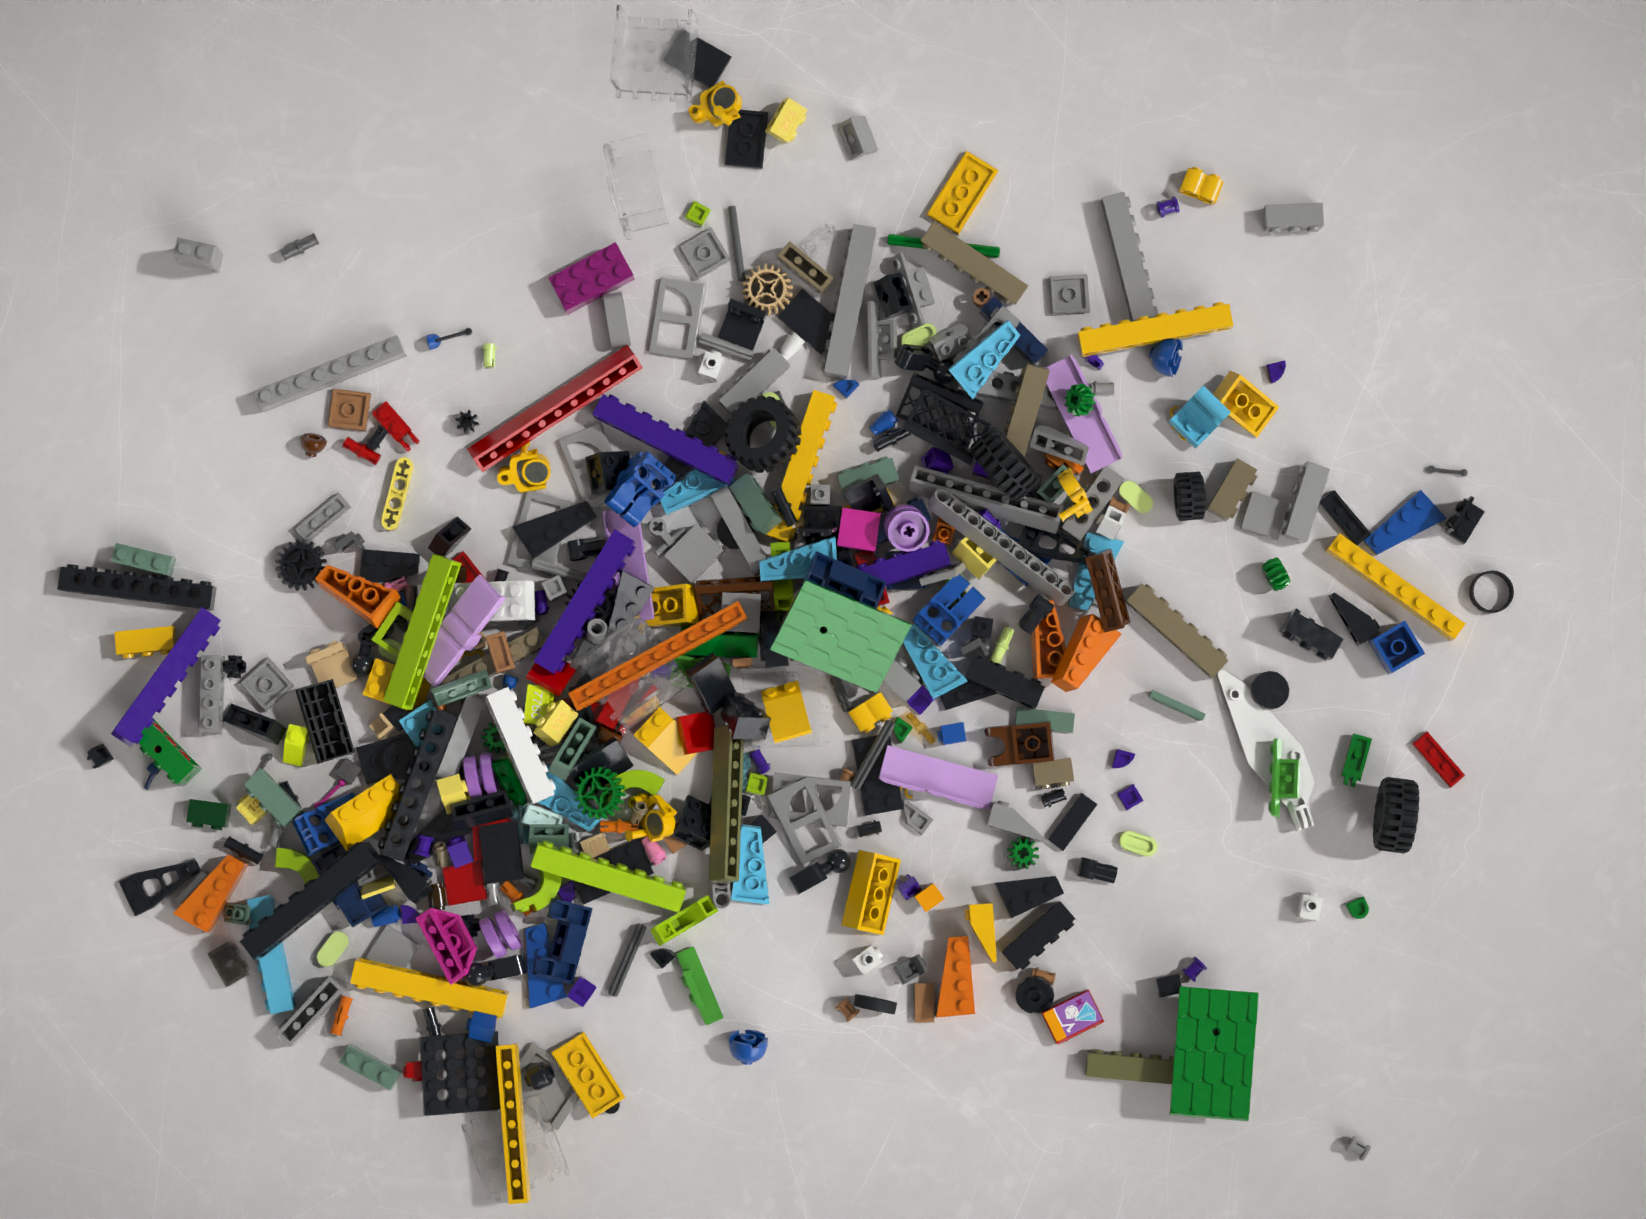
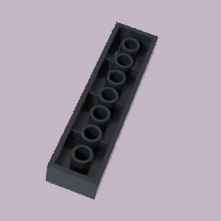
[239,842,383,960]

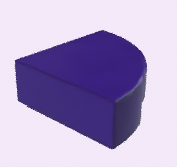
[1085,355,1104,370]
[1266,360,1286,384]
[1112,749,1135,768]
[557,880,575,903]
[401,905,420,924]

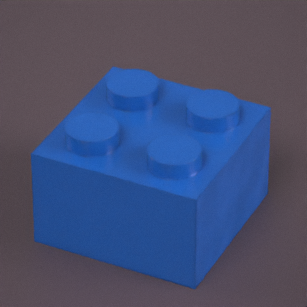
[1368,621,1425,675]

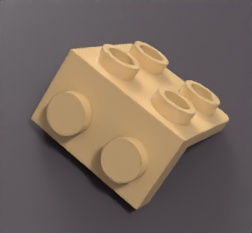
[305,641,358,688]

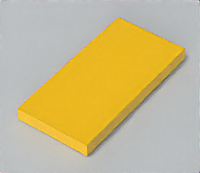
[926,151,999,235]
[551,1032,626,1119]

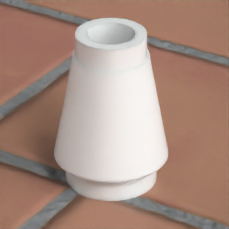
[779,332,805,361]

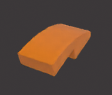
[1044,453,1084,476]
[933,517,955,545]

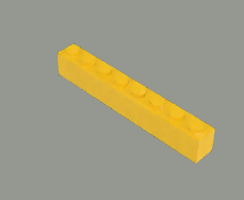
[1077,302,1234,357]
[765,389,838,542]
[1325,533,1466,641]
[350,957,509,1019]
[496,1043,531,1204]

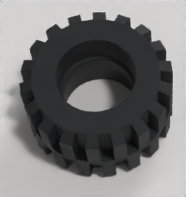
[1173,471,1206,521]

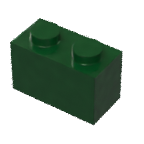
[186,799,232,831]

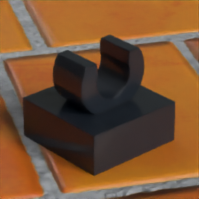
[87,744,114,769]

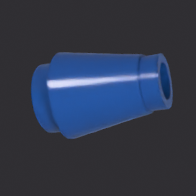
[869,409,898,436]
[371,905,402,927]

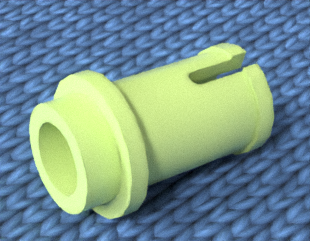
[482,343,497,368]

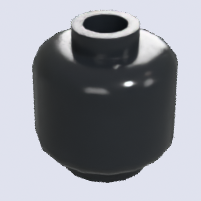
[524,1062,555,1091]

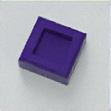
[1117,784,1144,811]

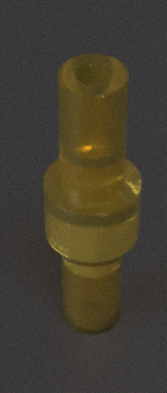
[906,711,937,745]

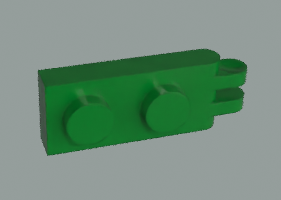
[1341,733,1372,788]
[491,758,527,806]

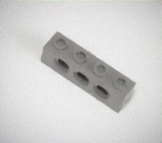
[953,306,1021,363]
[1060,466,1125,542]
[199,655,225,734]

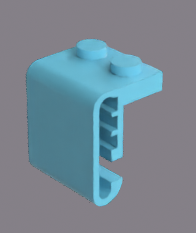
[1168,385,1231,449]

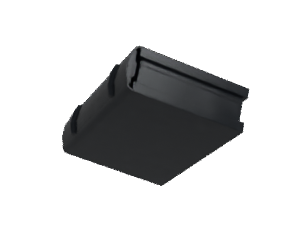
[686,652,736,715]

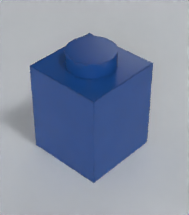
[937,722,967,746]
[466,1011,497,1043]

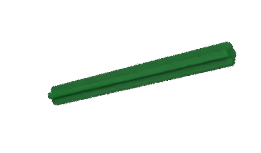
[887,234,1000,258]

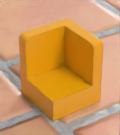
[914,883,945,912]

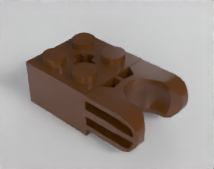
[984,721,1055,767]

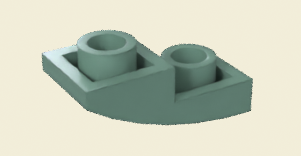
[224,902,251,925]

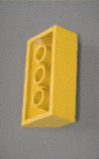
[325,774,406,851]
[841,850,901,935]

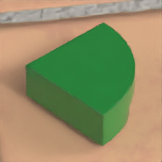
[894,716,913,743]

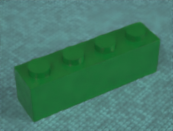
[680,625,758,658]

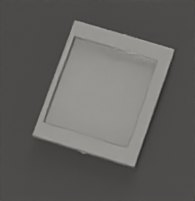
[520,1042,579,1131]

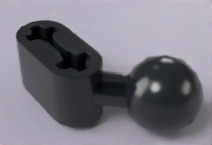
[894,344,955,384]
[350,621,394,676]
[789,849,851,895]
[464,954,527,987]

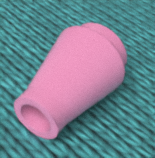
[641,837,667,866]

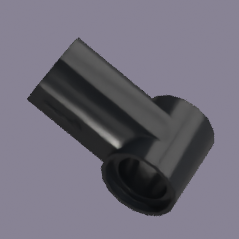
[567,537,605,561]
[1017,594,1054,634]
[1077,857,1118,884]

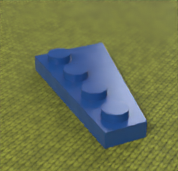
[1363,490,1447,555]
[526,923,567,1009]

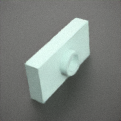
[521,804,564,825]

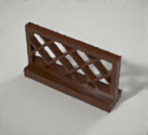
[1085,549,1131,632]
[695,576,775,624]

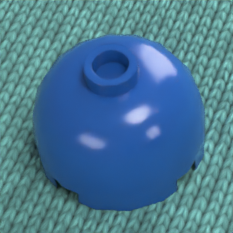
[1149,339,1183,377]
[729,1030,768,1065]

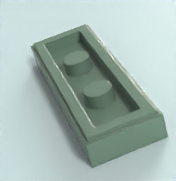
[431,669,492,707]
[1148,690,1206,721]
[1015,707,1075,733]

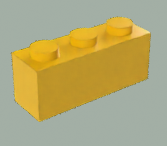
[114,626,177,659]

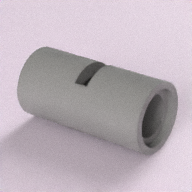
[584,619,607,648]

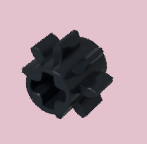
[455,410,480,434]
[223,655,247,678]
[461,914,481,938]

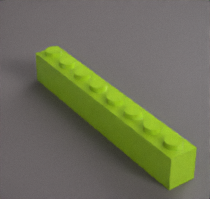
[383,554,462,710]
[530,840,686,913]

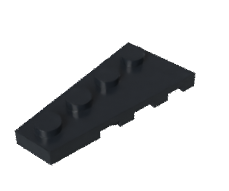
[664,401,728,481]
[512,501,598,559]
[405,808,473,864]

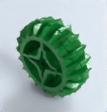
[574,767,626,820]

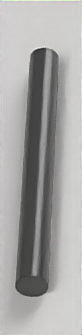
[728,206,746,282]

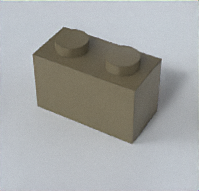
[1031,758,1074,789]

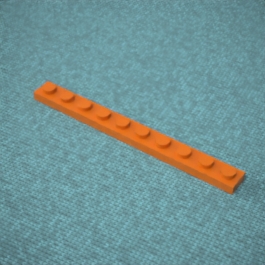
[568,601,748,711]

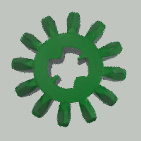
[1063,384,1097,417]
[1262,557,1290,591]
[481,723,506,754]
[1007,837,1039,869]

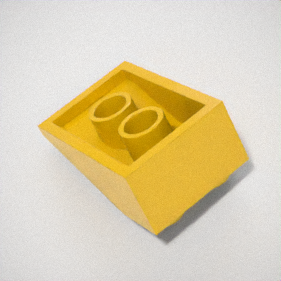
[1213,371,1279,438]
[637,584,699,628]
[362,658,431,712]
[761,681,812,743]
[634,707,697,775]
[964,903,997,962]

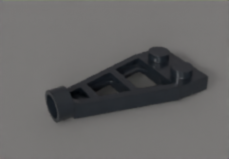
[1018,526,1097,566]
[119,858,201,916]

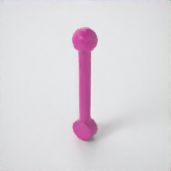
[314,779,345,809]

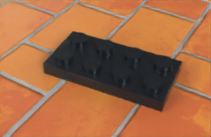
[852,735,903,816]
[572,838,654,905]

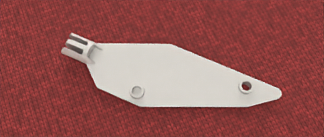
[1217,670,1315,831]

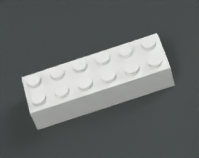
[418,580,535,622]
[484,687,556,804]

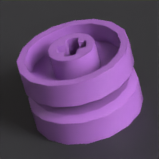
[883,504,930,552]
[463,752,499,799]
[479,909,523,959]

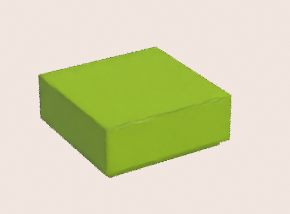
[685,201,711,227]
[745,773,769,796]

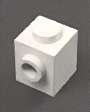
[698,350,725,382]
[1096,505,1126,540]
[1297,891,1323,921]
[852,946,883,975]

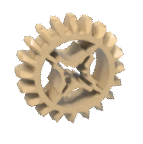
[742,264,793,316]

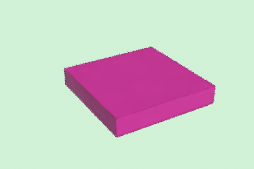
[837,508,881,552]

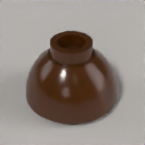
[300,433,327,457]
[597,725,623,746]

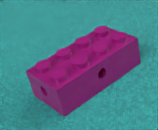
[548,242,635,315]

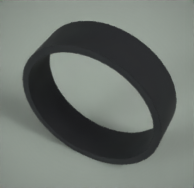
[1469,570,1514,613]
[853,994,897,1014]

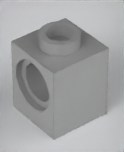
[811,484,830,506]
[541,575,568,602]

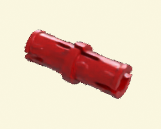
[342,437,382,465]

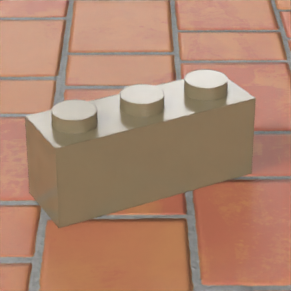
[777,241,834,296]
[1206,458,1258,521]

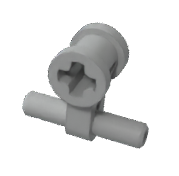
[649,518,687,557]

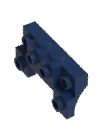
[802,551,886,609]
[312,844,388,928]
[532,898,593,984]

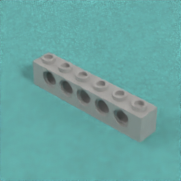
[957,370,1058,410]

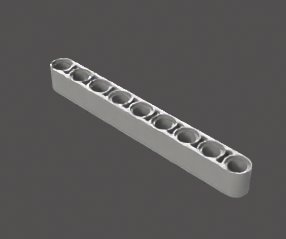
[928,488,1075,605]

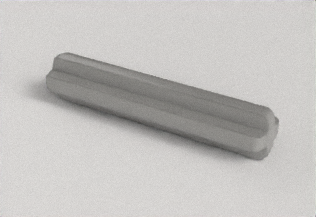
[699,333,754,361]
[531,558,587,583]

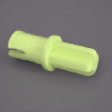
[989,626,1014,664]

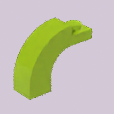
[770,542,794,611]
[606,770,666,806]
[275,848,320,884]
[510,869,562,913]
[650,895,718,946]

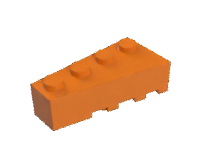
[315,564,402,628]
[1029,600,1066,679]
[1051,613,1122,692]
[173,855,249,933]
[936,935,975,1017]

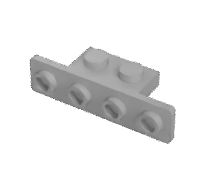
[891,252,935,330]
[866,301,897,379]

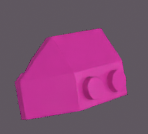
[415,908,477,985]

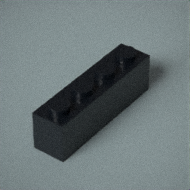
[964,655,1045,709]
[1001,901,1076,970]

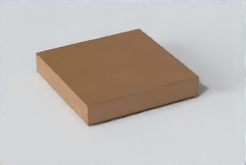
[328,388,372,432]

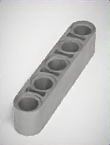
[710,485,767,576]
[435,693,485,779]

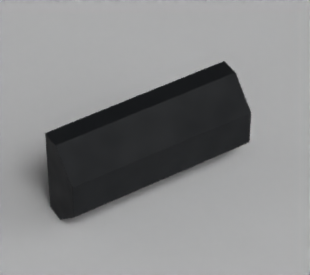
[295,679,355,764]

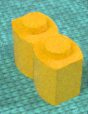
[1179,167,1224,205]
[848,692,893,733]

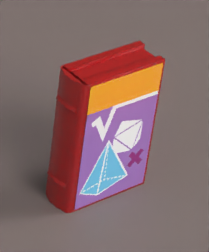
[1041,990,1104,1045]

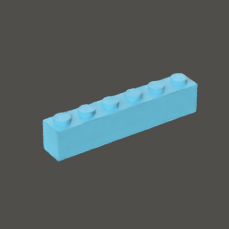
[246,895,296,1014]

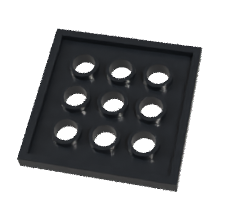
[419,1031,501,1116]

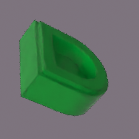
[1345,896,1369,919]

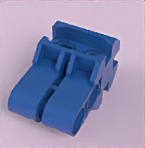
[604,451,676,528]
[912,574,986,647]
[292,792,356,857]

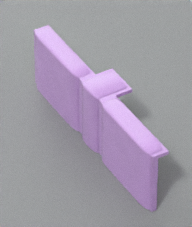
[1046,355,1122,474]
[602,510,654,623]
[424,574,506,686]
[878,745,998,809]

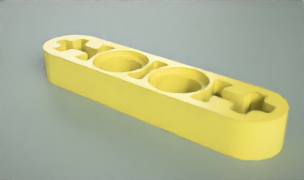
[381,457,414,531]

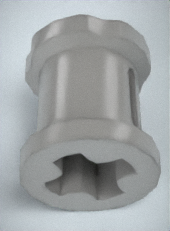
[1345,1136,1371,1161]

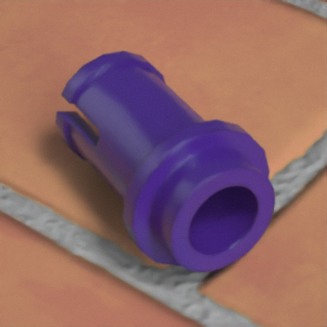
[978,508,1001,529]
[534,590,549,615]
[749,749,771,775]

